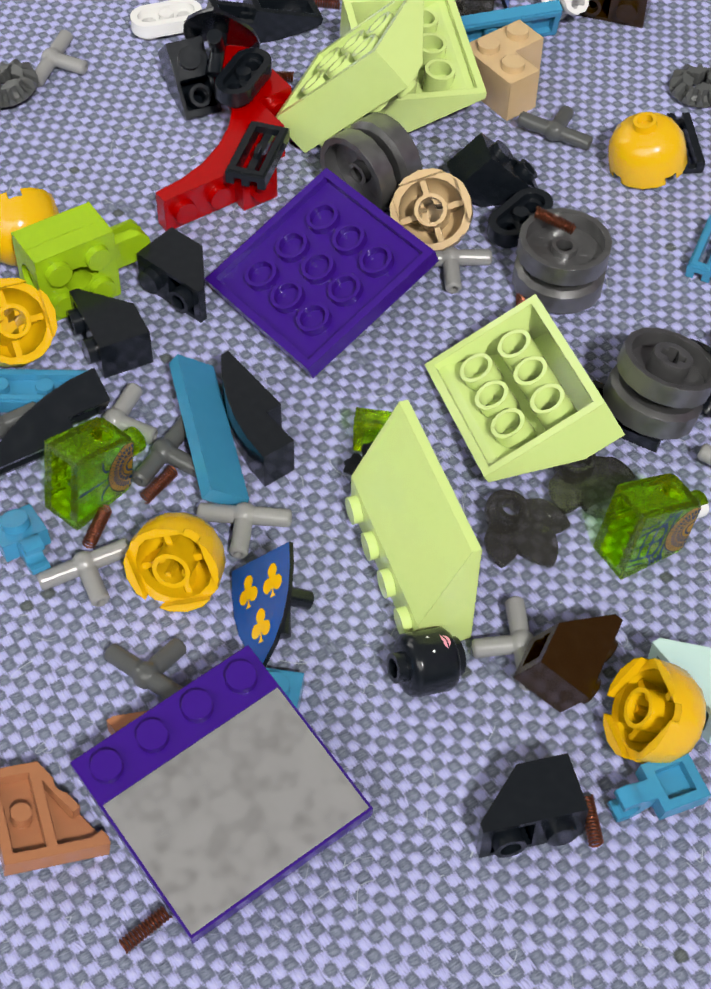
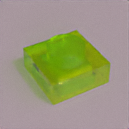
[353,407,392,452]

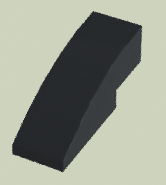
[206,0,323,46]
[221,351,294,487]
[0,368,110,476]

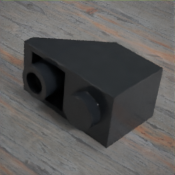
[158,36,222,121]
[446,133,539,207]
[136,227,207,323]
[66,289,153,378]
[476,753,589,858]

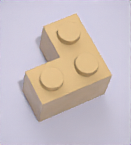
[470,19,544,121]

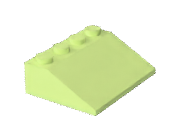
[275,0,424,153]
[340,0,487,133]
[424,294,625,482]
[345,400,482,641]

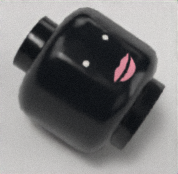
[387,627,466,697]

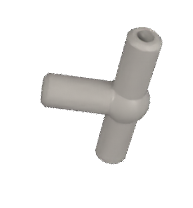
[35,30,88,87]
[433,247,492,294]
[99,383,158,458]
[197,502,292,559]
[36,538,130,607]
[471,596,534,691]

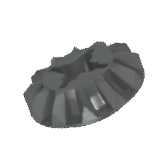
[0,59,38,108]
[669,63,711,108]

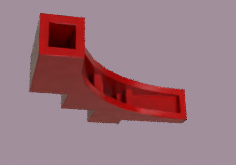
[155,45,292,231]

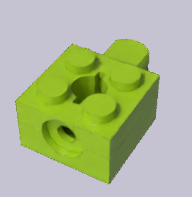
[11,202,151,321]

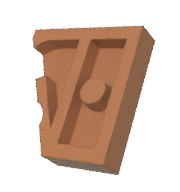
[0,761,111,876]

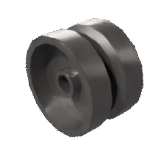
[320,112,422,211]
[512,208,613,315]
[603,328,711,439]

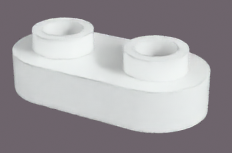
[130,0,202,40]

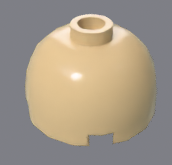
[389,168,473,251]

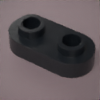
[215,48,272,108]
[487,188,553,248]

